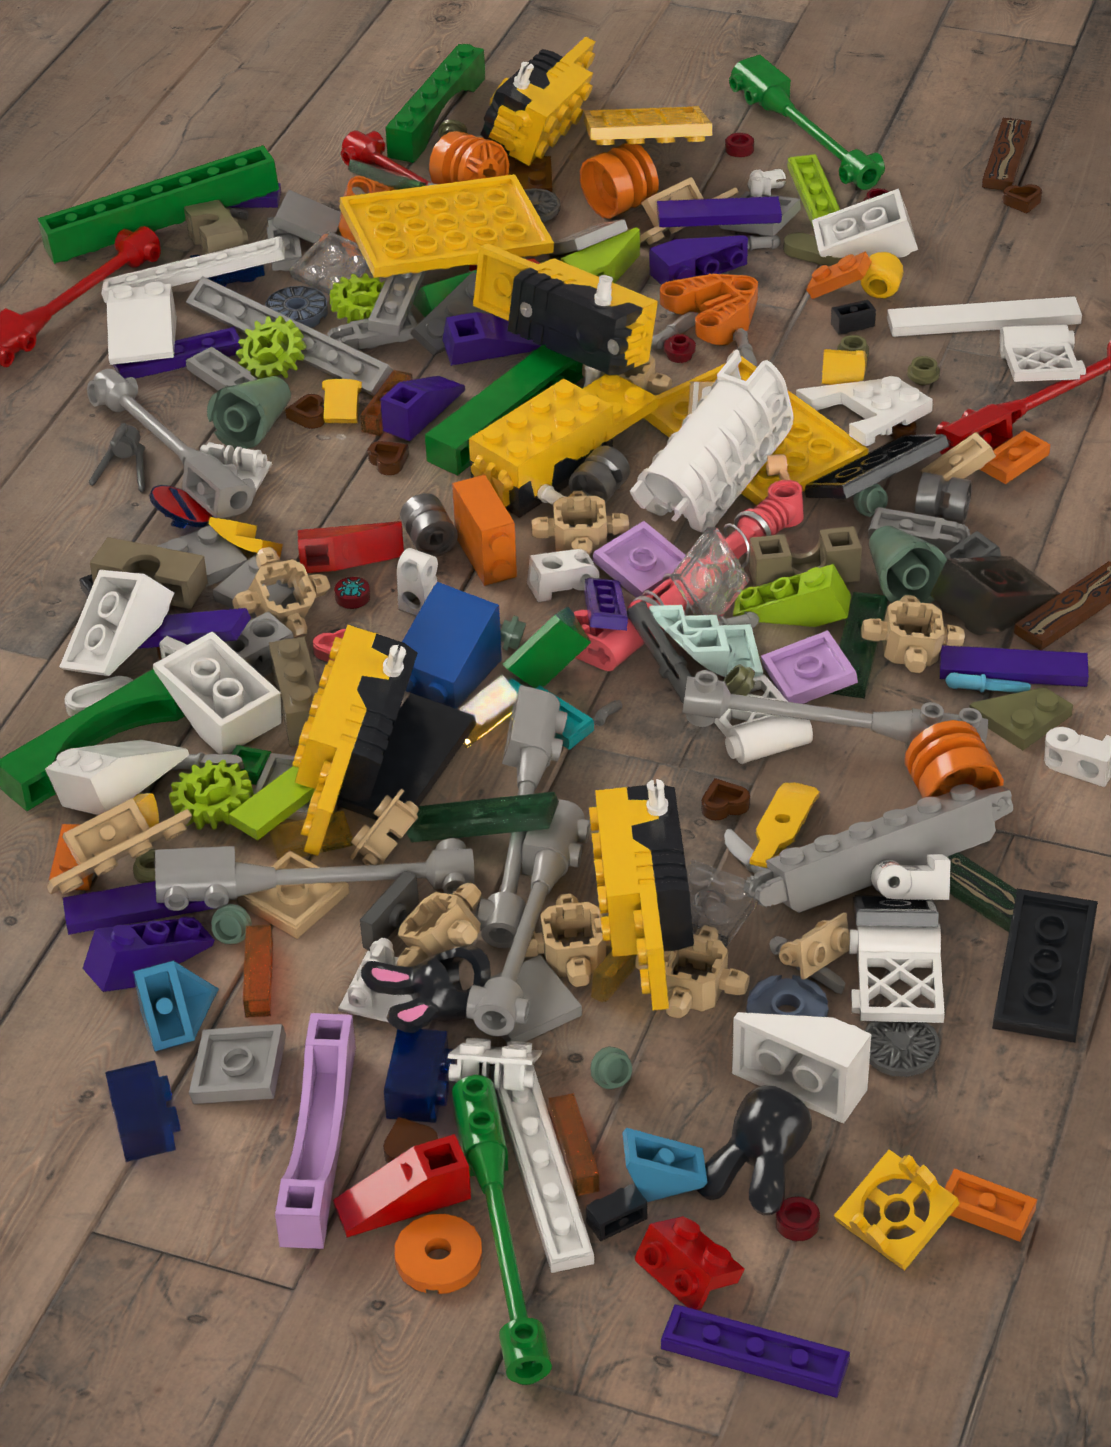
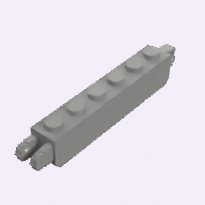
[743,784,1013,913]

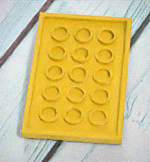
[584,106,712,145]
[339,174,554,278]
[644,356,869,506]

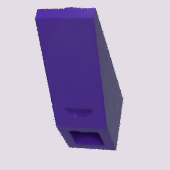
[649,235,748,285]
[442,312,542,366]
[380,376,465,441]
[82,917,215,992]

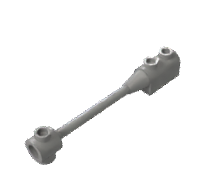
[87,369,256,519]
[682,670,988,753]
[475,685,567,948]
[466,796,591,1036]
[155,838,474,911]

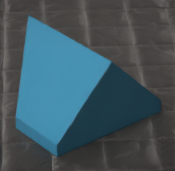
[133,961,219,1052]
[622,1128,707,1202]

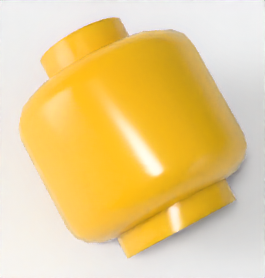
[860,252,904,299]

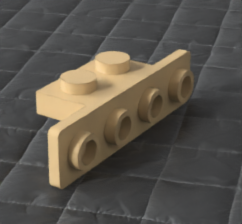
[640,177,739,245]
[47,798,192,895]

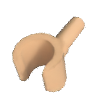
[766,454,791,480]

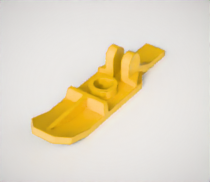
[749,782,820,868]

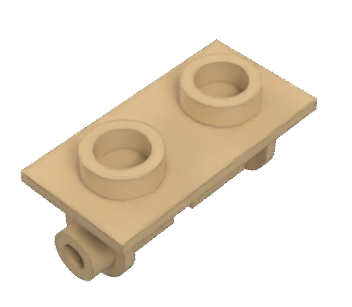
[350,789,419,865]
[779,912,850,980]

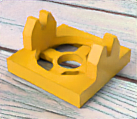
[834,1150,960,1271]

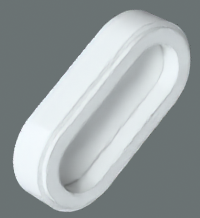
[64,676,133,717]

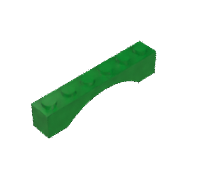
[385,44,485,163]
[0,669,185,811]

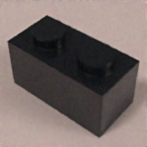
[831,299,876,334]
[586,1183,648,1242]

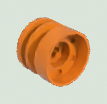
[429,131,509,184]
[580,142,659,219]
[905,720,1004,798]

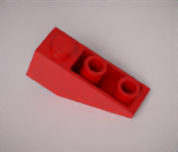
[298,521,404,573]
[333,1134,471,1238]

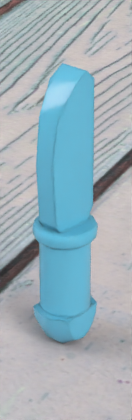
[945,672,1031,693]

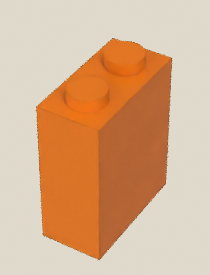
[452,475,517,586]

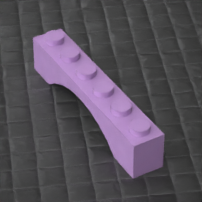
[275,1013,356,1249]

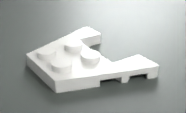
[796,376,933,446]

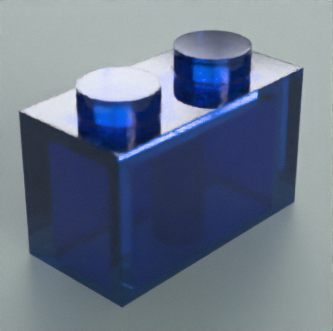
[383,1029,455,1123]
[105,1060,181,1162]

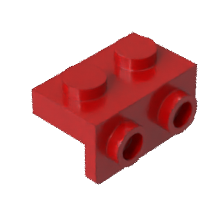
[635,1216,745,1310]

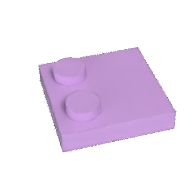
[593,521,690,597]
[761,630,858,704]

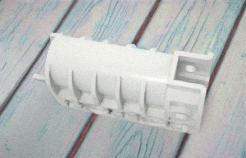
[630,350,794,534]

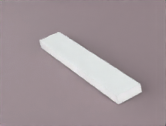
[101,236,285,303]
[887,296,1082,337]
[490,1065,594,1273]

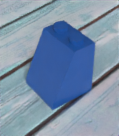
[402,582,502,709]

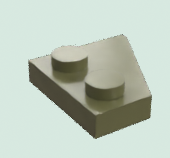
[969,687,1073,751]

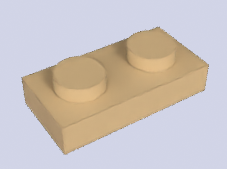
[920,432,996,481]

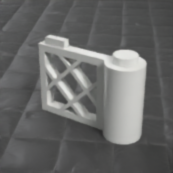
[1000,324,1086,382]
[714,674,813,764]
[849,923,945,1023]

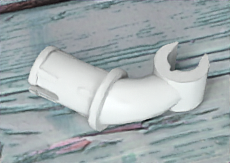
[747,169,786,197]

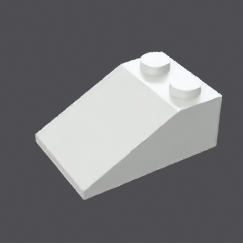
[812,189,918,258]
[107,282,177,365]
[59,570,174,676]
[153,632,281,754]
[45,740,189,815]
[732,1012,871,1124]

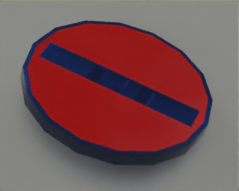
[149,485,213,528]

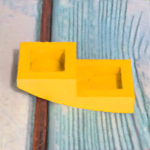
[208,517,283,558]

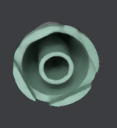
[207,376,291,450]
[869,526,949,603]

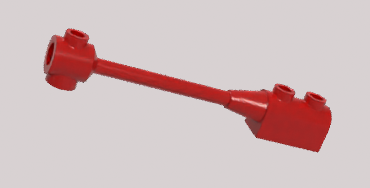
[341,130,431,187]
[0,226,161,367]
[935,340,1111,455]

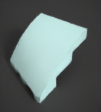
[649,605,763,677]

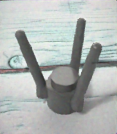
[89,423,145,492]

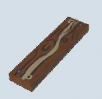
[982,117,1032,190]
[1014,561,1111,650]

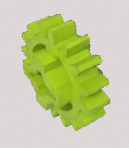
[329,273,385,324]
[236,316,307,379]
[169,760,254,830]

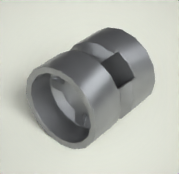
[569,445,630,503]
[915,472,972,524]
[400,493,458,557]

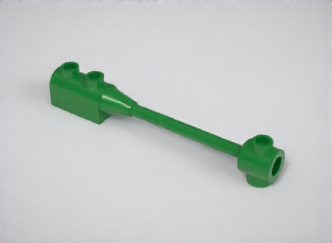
[729,55,885,190]
[452,1075,552,1385]

